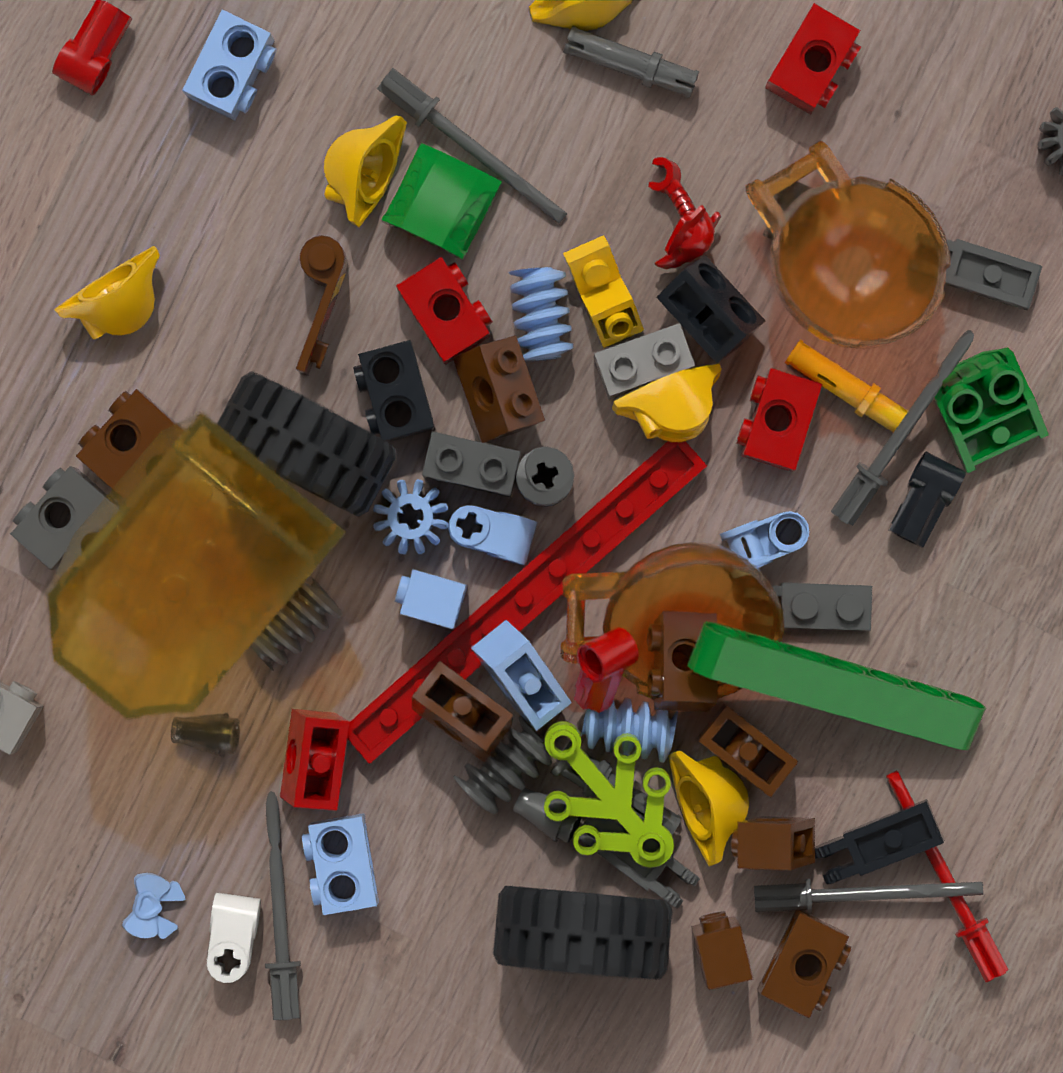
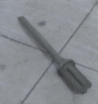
[377,68,567,224]
[831,330,974,526]
[265,791,301,1020]
[754,878,984,915]

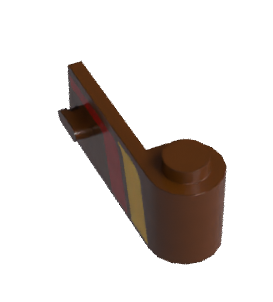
[296,235,348,376]

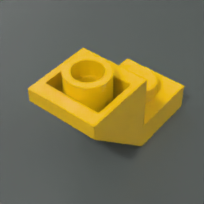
[563,235,644,348]

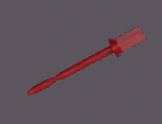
[886,770,1009,982]

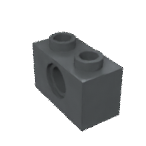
[422,431,521,497]
[10,466,116,570]

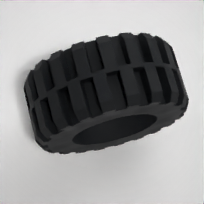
[213,372,396,517]
[493,886,673,980]

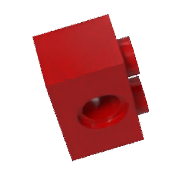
[765,3,862,115]
[396,257,493,365]
[736,368,822,472]
[280,708,350,811]

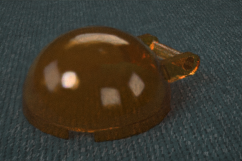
[745,141,951,350]
[560,542,785,699]

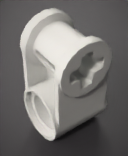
[207,893,261,983]

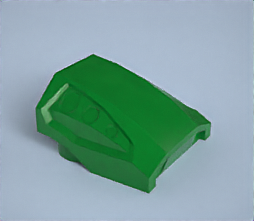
[381,143,502,261]
[934,348,1049,473]

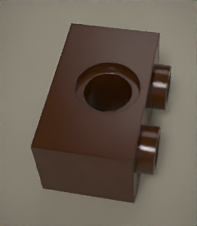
[453,335,545,443]
[76,389,182,494]
[647,611,718,712]
[412,661,513,763]
[696,704,799,797]
[731,816,815,870]
[757,910,851,1018]
[691,911,753,990]

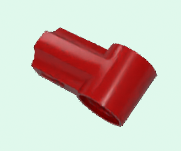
[52,0,132,96]
[574,627,639,713]

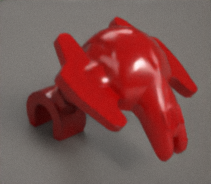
[648,157,721,270]

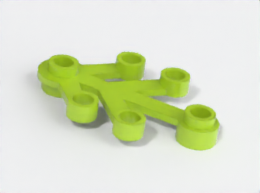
[544,721,674,867]

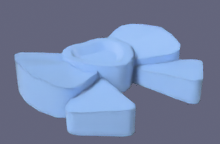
[122,873,185,939]

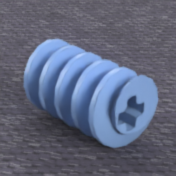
[508,267,573,362]
[581,698,678,763]

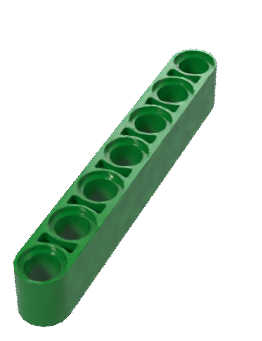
[687,622,986,750]

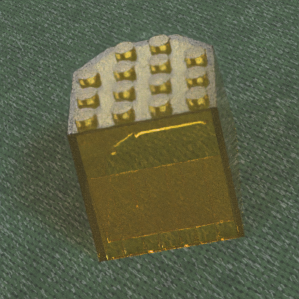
[47,411,346,719]

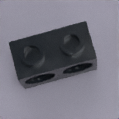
[656,255,766,364]
[353,340,436,443]

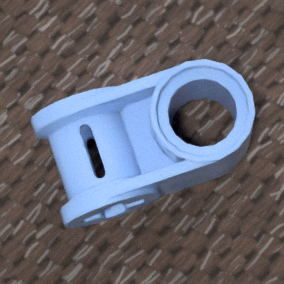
[448,505,537,566]
[719,511,810,576]

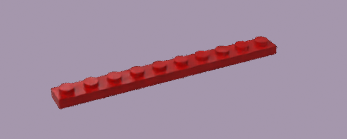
[347,441,707,764]

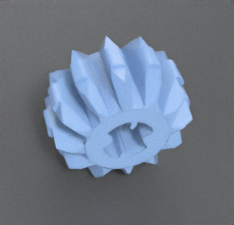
[373,479,449,555]

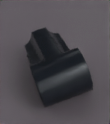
[888,451,966,548]

